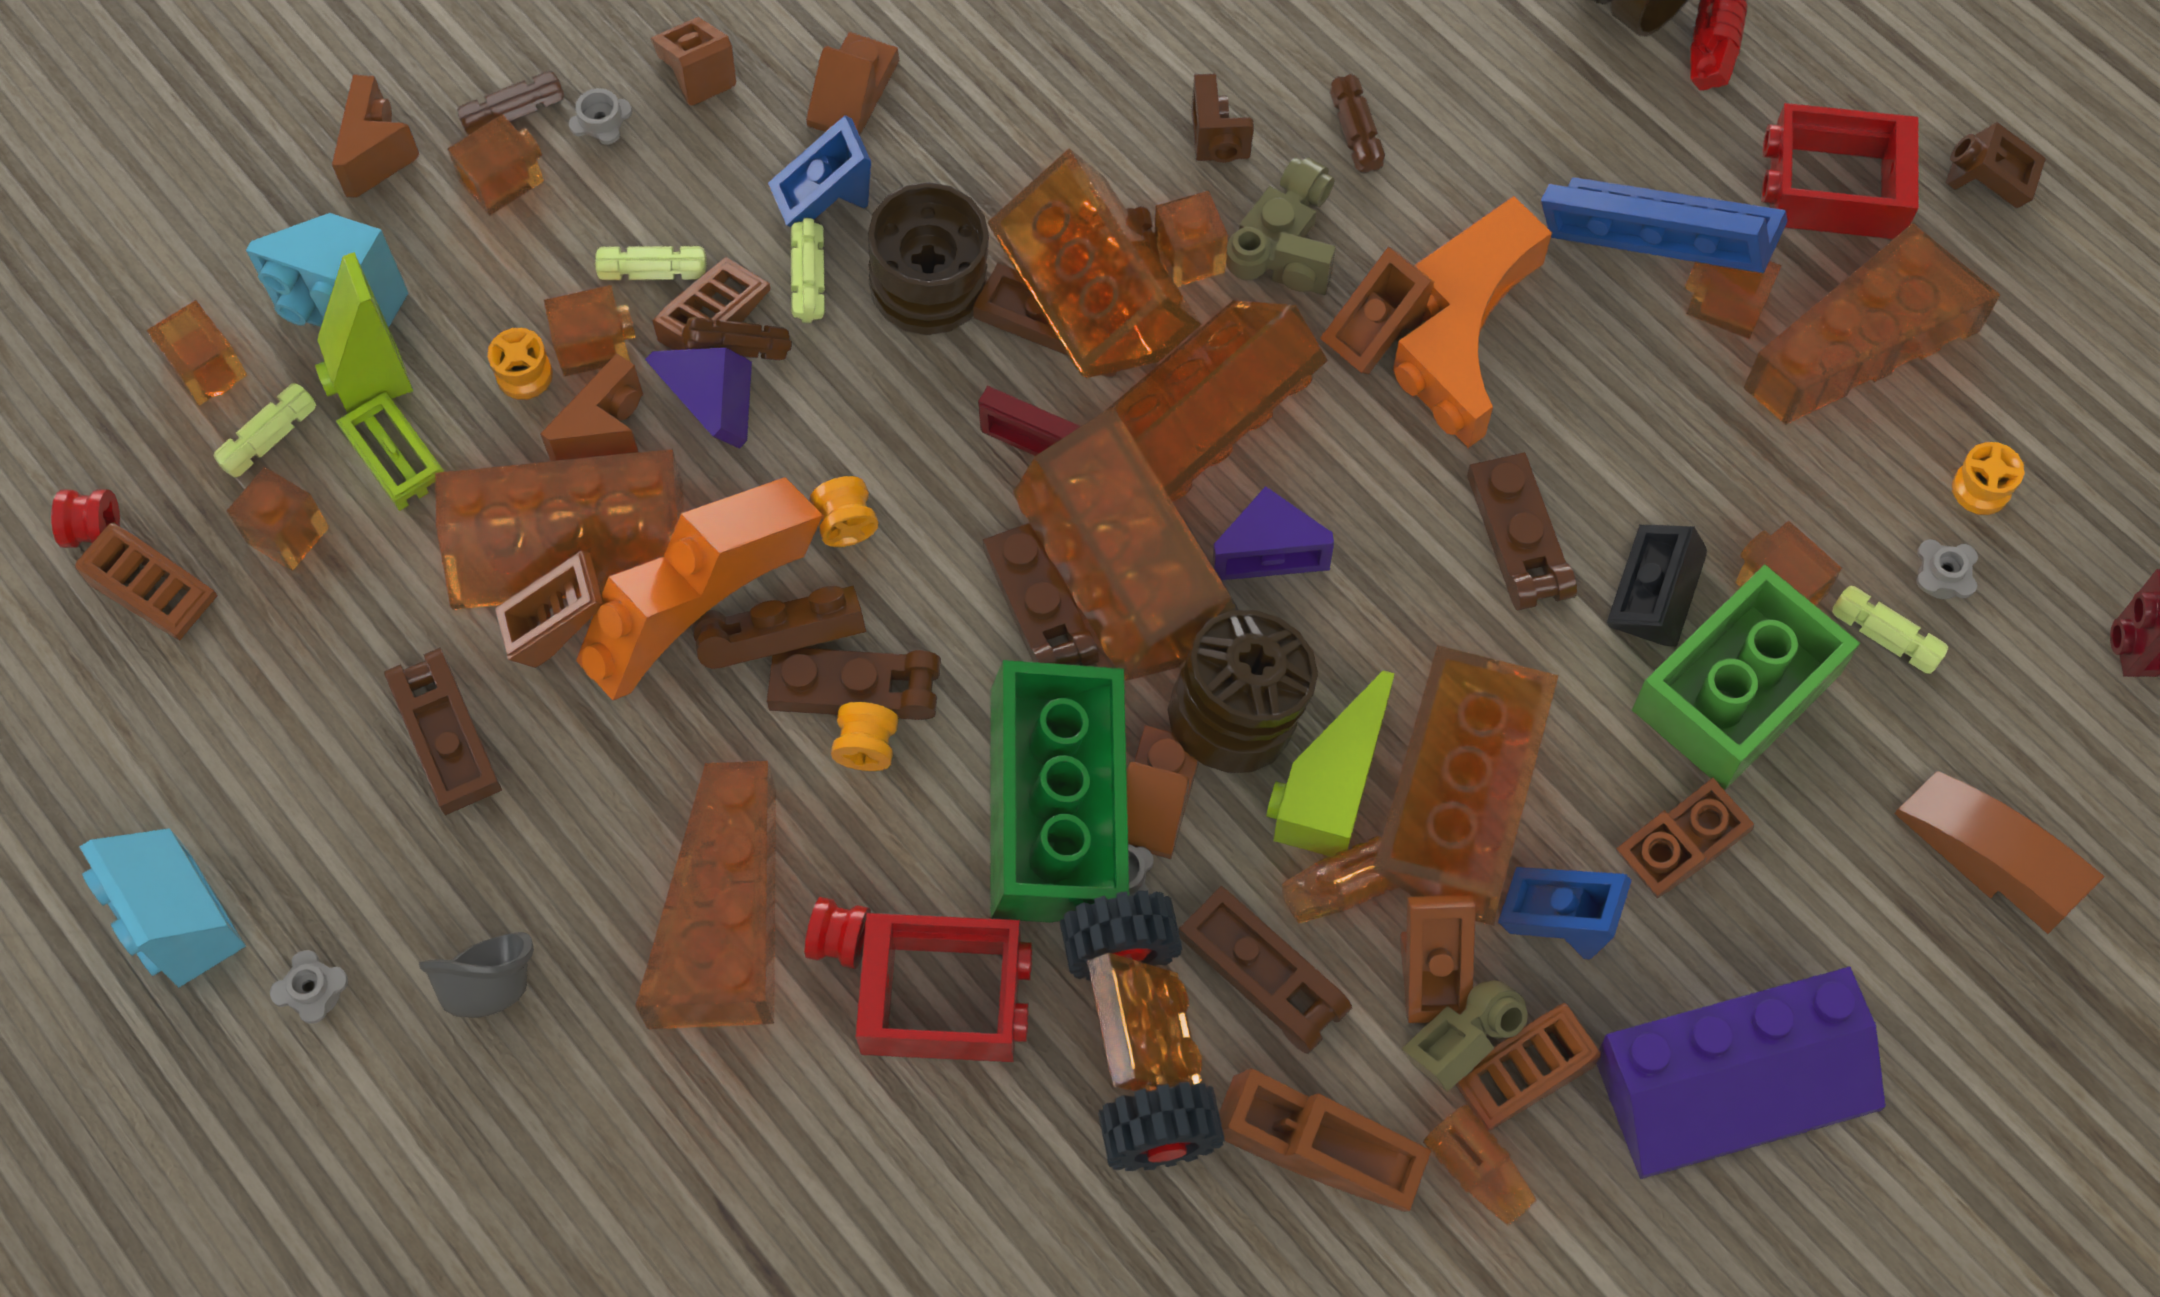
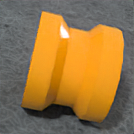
[487,328,553,400]
[1952,442,2025,515]
[810,476,879,547]
[831,702,898,771]

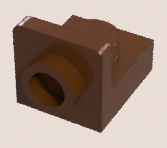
[1191,74,1254,163]
[1946,122,2046,208]

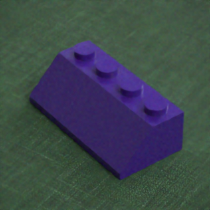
[1596,966,1886,1179]

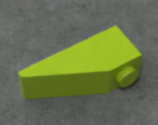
[315,252,413,413]
[1266,670,1395,861]

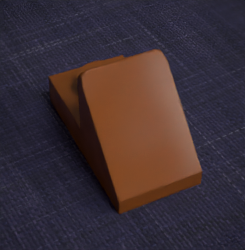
[651,17,736,106]
[806,32,900,135]
[332,75,419,198]
[1320,246,1434,374]
[540,353,643,468]
[1126,725,1199,859]
[1400,895,1476,1023]

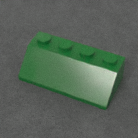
[990,660,1129,923]

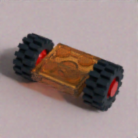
[1060,890,1225,1171]

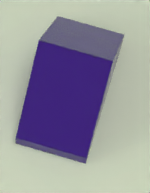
[645,348,752,449]
[1212,486,1334,580]

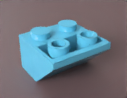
[246,213,408,327]
[79,828,246,988]

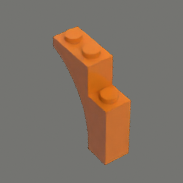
[1393,196,1552,448]
[576,477,823,700]

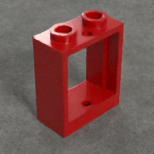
[1761,103,1919,240]
[856,913,1032,1062]

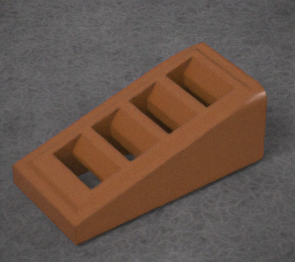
[652,257,771,350]
[75,523,218,641]
[495,551,604,668]
[1456,1003,1601,1132]

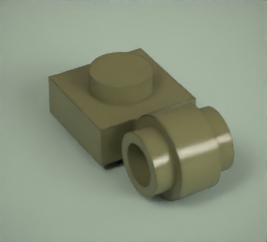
[1239,157,1335,242]
[1225,227,1336,295]
[1402,980,1528,1092]

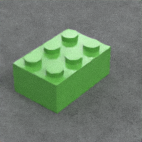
[1632,564,1860,790]

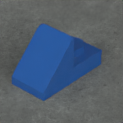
[768,115,871,227]
[1498,867,1632,960]

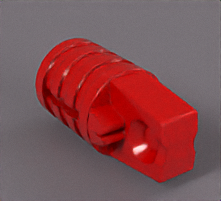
[1690,0,1748,91]

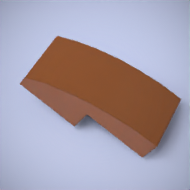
[1616,778,1754,898]

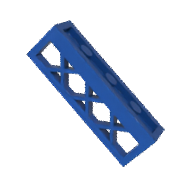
[1541,177,1787,273]

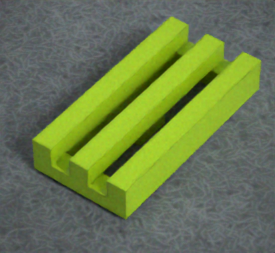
[336,391,449,511]

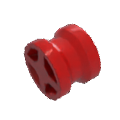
[51,489,120,548]
[804,897,871,969]

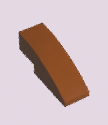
[1894,771,2105,934]
[1219,1068,1432,1212]

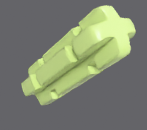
[791,218,825,323]
[595,246,707,280]
[213,383,316,478]
[1832,586,1948,674]

